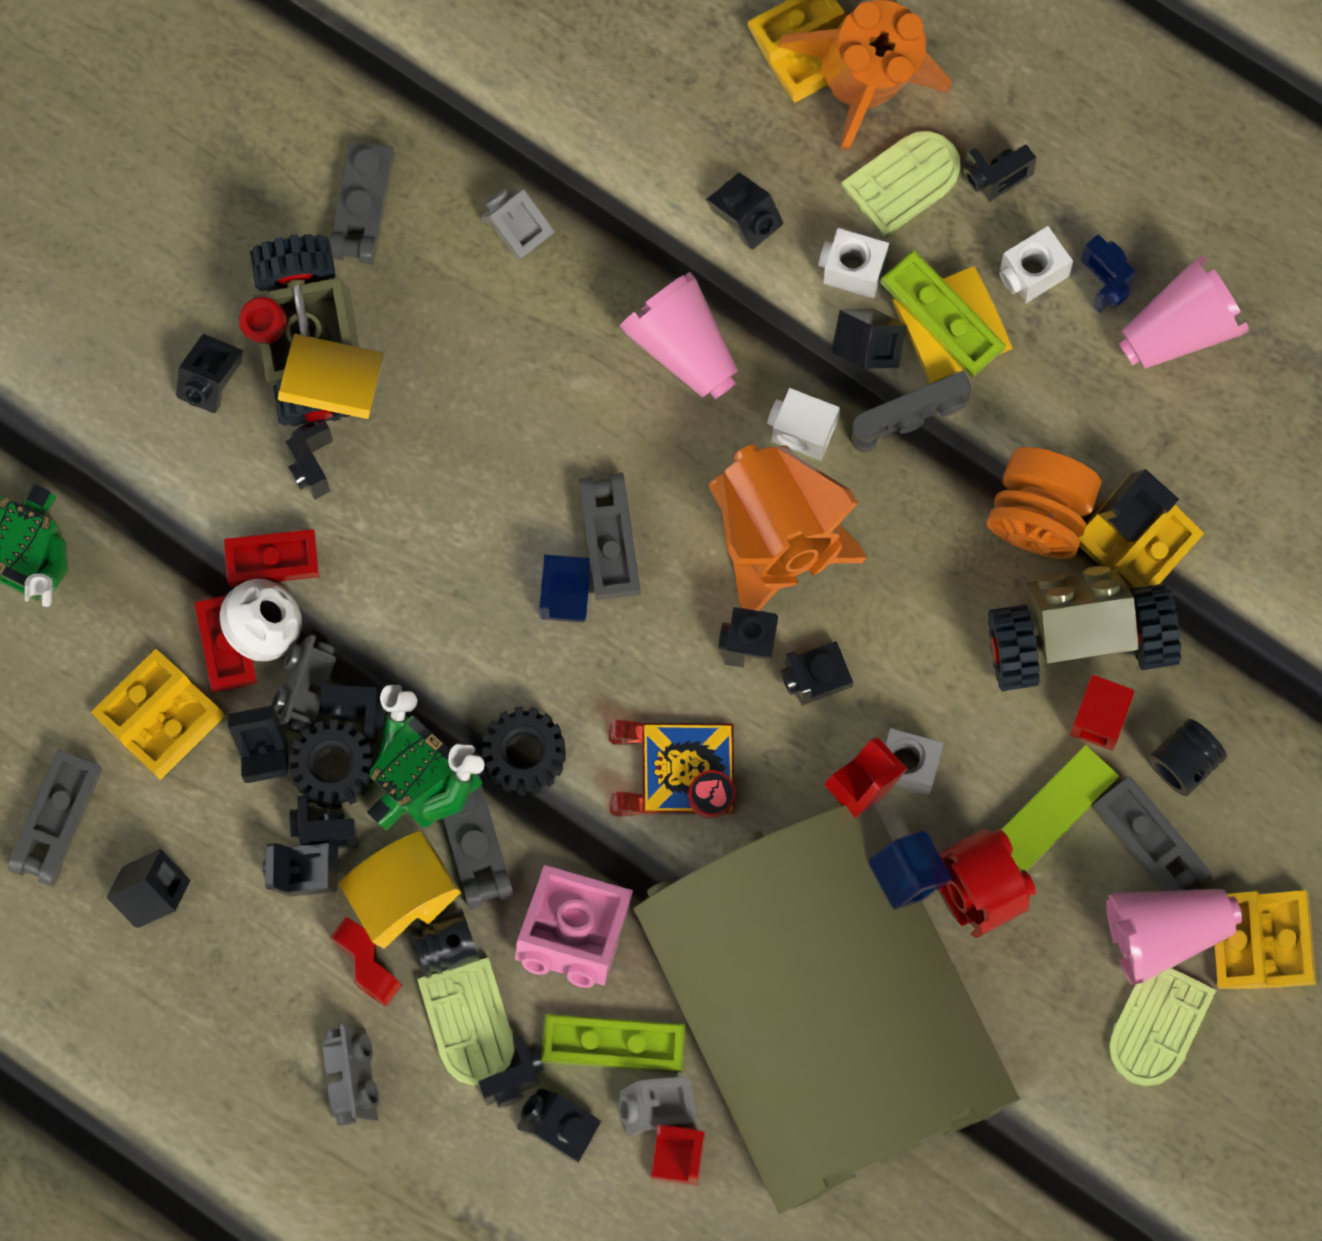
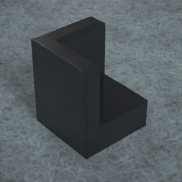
[832,309,907,369]
[1098,469,1179,542]
[106,849,191,928]

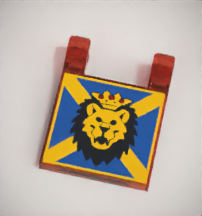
[609,720,735,817]

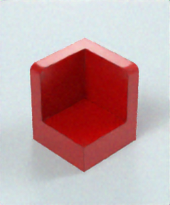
[1069,674,1134,751]
[824,737,908,818]
[651,1125,705,1186]

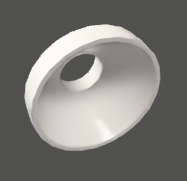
[220,579,302,661]

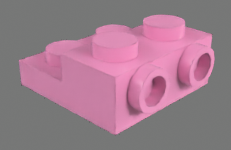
[515,865,633,988]

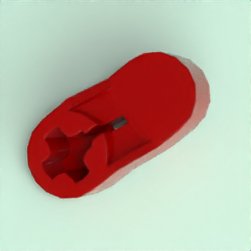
[329,917,403,1007]

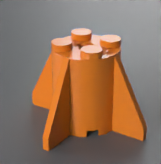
[778,0,952,151]
[708,444,867,611]

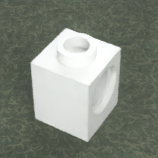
[999,226,1073,304]
[818,228,889,299]
[767,388,840,461]

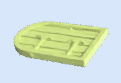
[841,131,961,238]
[417,957,515,1086]
[1109,968,1216,1087]

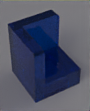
[539,554,591,623]
[869,831,953,910]

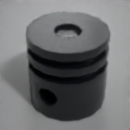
[1148,719,1227,796]
[408,908,480,979]

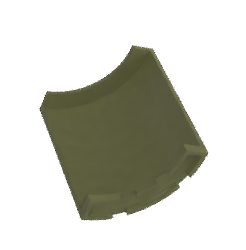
[634,801,1021,1214]

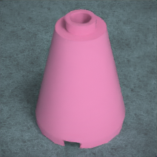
[1118,255,1249,369]
[619,272,738,400]
[1106,889,1242,985]

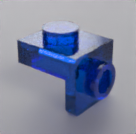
[1081,234,1135,313]

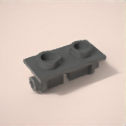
[271,635,336,734]
[322,1024,379,1125]

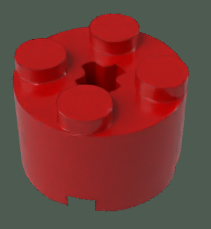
[932,829,1036,938]

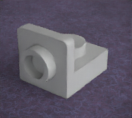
[479,188,555,259]
[618,1076,697,1136]

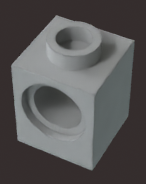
[881,728,944,796]

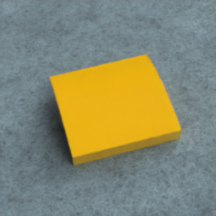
[747,0,845,103]
[892,266,1013,383]
[278,334,384,419]
[1078,474,1205,589]
[90,649,225,780]
[338,830,461,949]
[1215,890,1317,989]

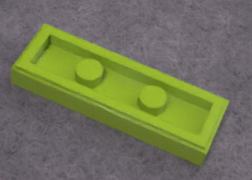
[880,249,1006,379]
[1002,745,1119,872]
[541,1014,685,1073]

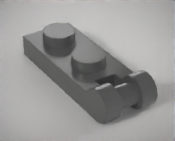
[330,141,394,265]
[851,371,972,452]
[579,473,641,601]
[8,750,103,887]
[443,774,514,910]
[1092,776,1212,891]

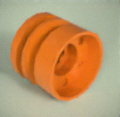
[987,447,1102,559]

